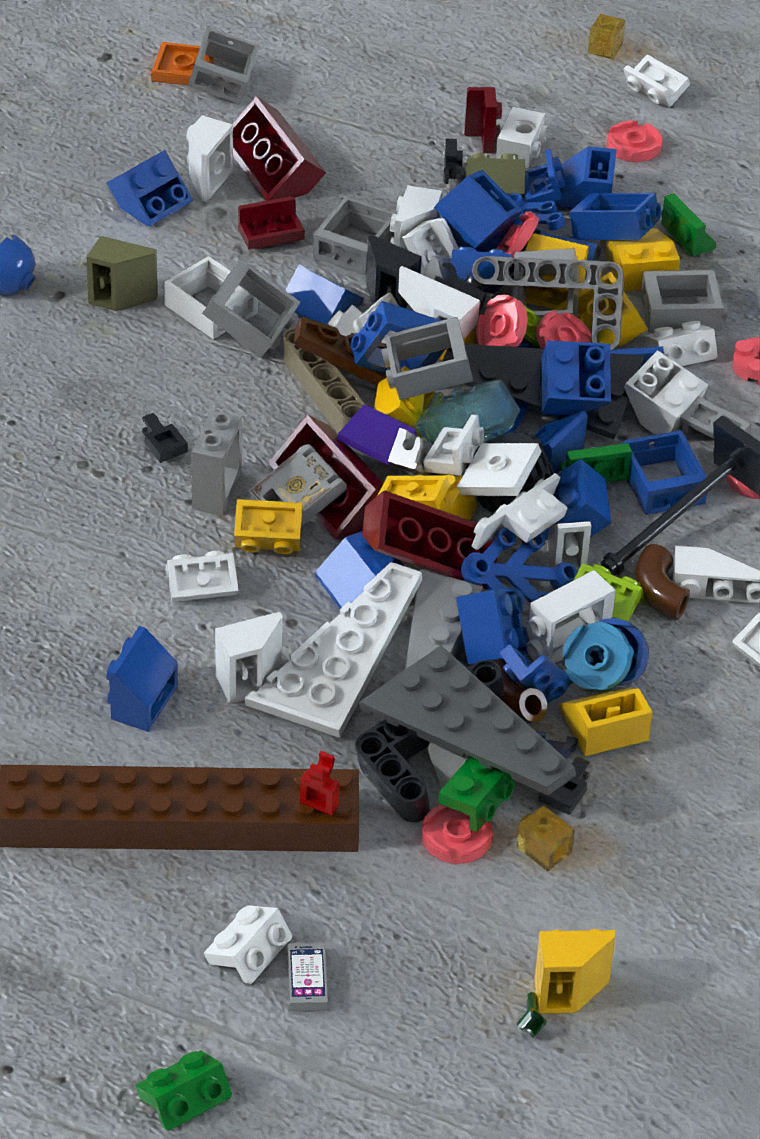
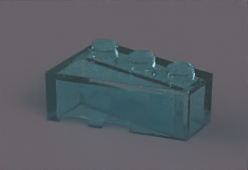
[415,380,520,444]

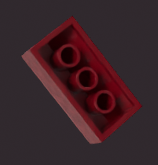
[233,96,326,201]
[269,414,383,541]
[362,490,498,591]

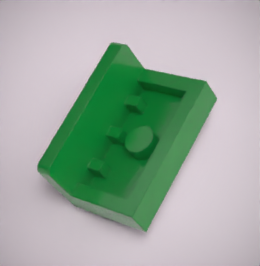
[661,193,716,257]
[438,756,515,832]
[135,1050,232,1131]

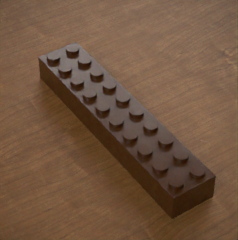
[0,764,359,852]

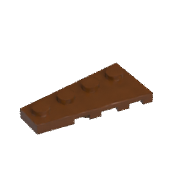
[294,317,387,386]

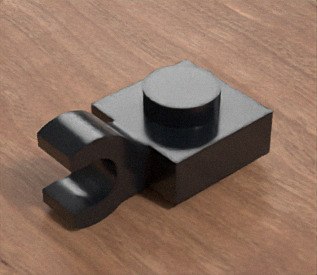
[443,139,465,184]
[435,261,487,304]
[142,413,188,463]
[539,756,590,815]

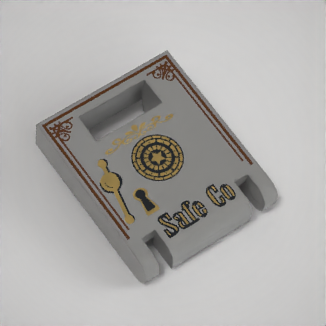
[249,444,347,526]

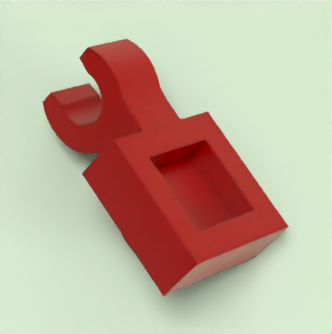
[300,751,339,816]

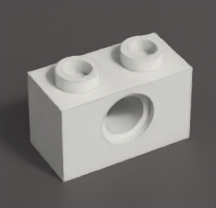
[496,107,548,168]

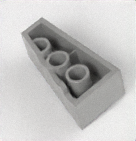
[405,569,483,670]

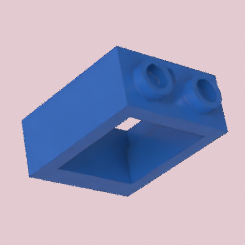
[570,193,661,240]
[351,301,446,374]
[622,430,707,515]

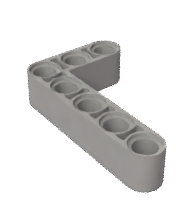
[472,256,624,350]

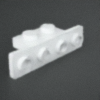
[472,473,568,550]

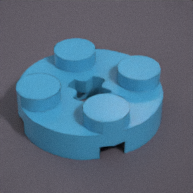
[563,622,634,692]

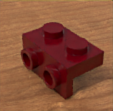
[464,87,502,153]
[238,196,305,250]

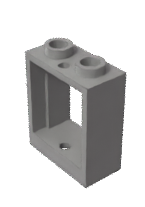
[188,27,259,104]
[313,196,397,275]
[513,248,579,319]
[202,258,300,357]
[641,270,727,333]
[381,317,473,400]
[191,410,242,516]

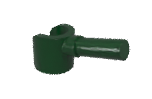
[516,992,547,1038]

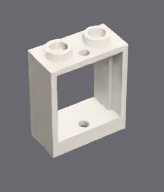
[164,256,258,340]
[526,570,615,665]

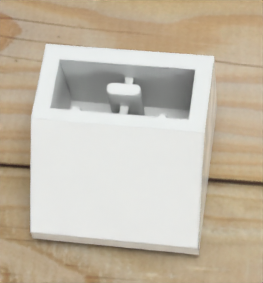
[390,185,442,250]
[624,350,708,435]
[215,612,282,704]

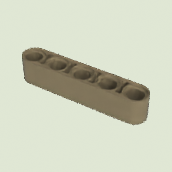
[283,327,366,433]

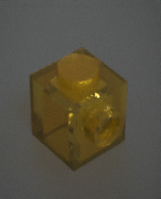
[588,14,626,59]
[516,805,575,872]

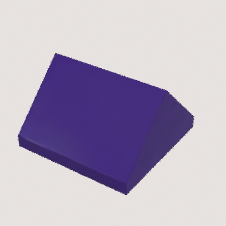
[336,404,417,465]

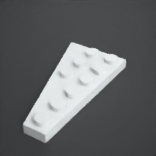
[245,562,422,738]

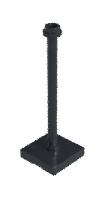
[600,415,760,576]

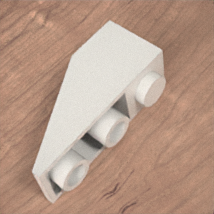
[398,266,480,338]
[672,546,760,603]

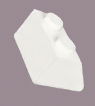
[186,115,233,202]

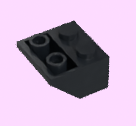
[366,234,422,309]

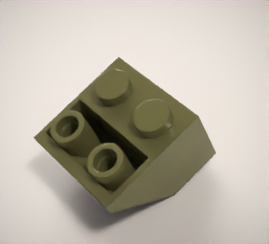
[464,153,525,197]
[86,236,158,311]

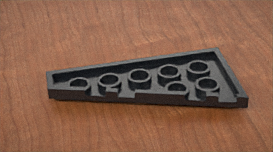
[442,344,645,440]

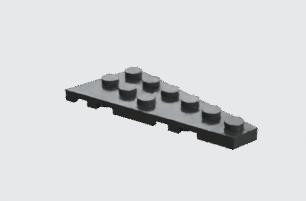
[359,645,576,795]

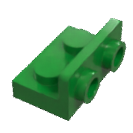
[560,443,632,483]

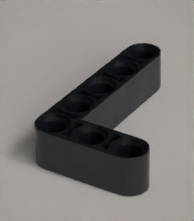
[355,660,504,822]

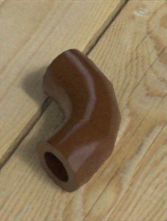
[634,544,690,620]
[494,658,547,723]

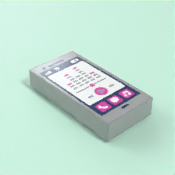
[287,942,328,1011]

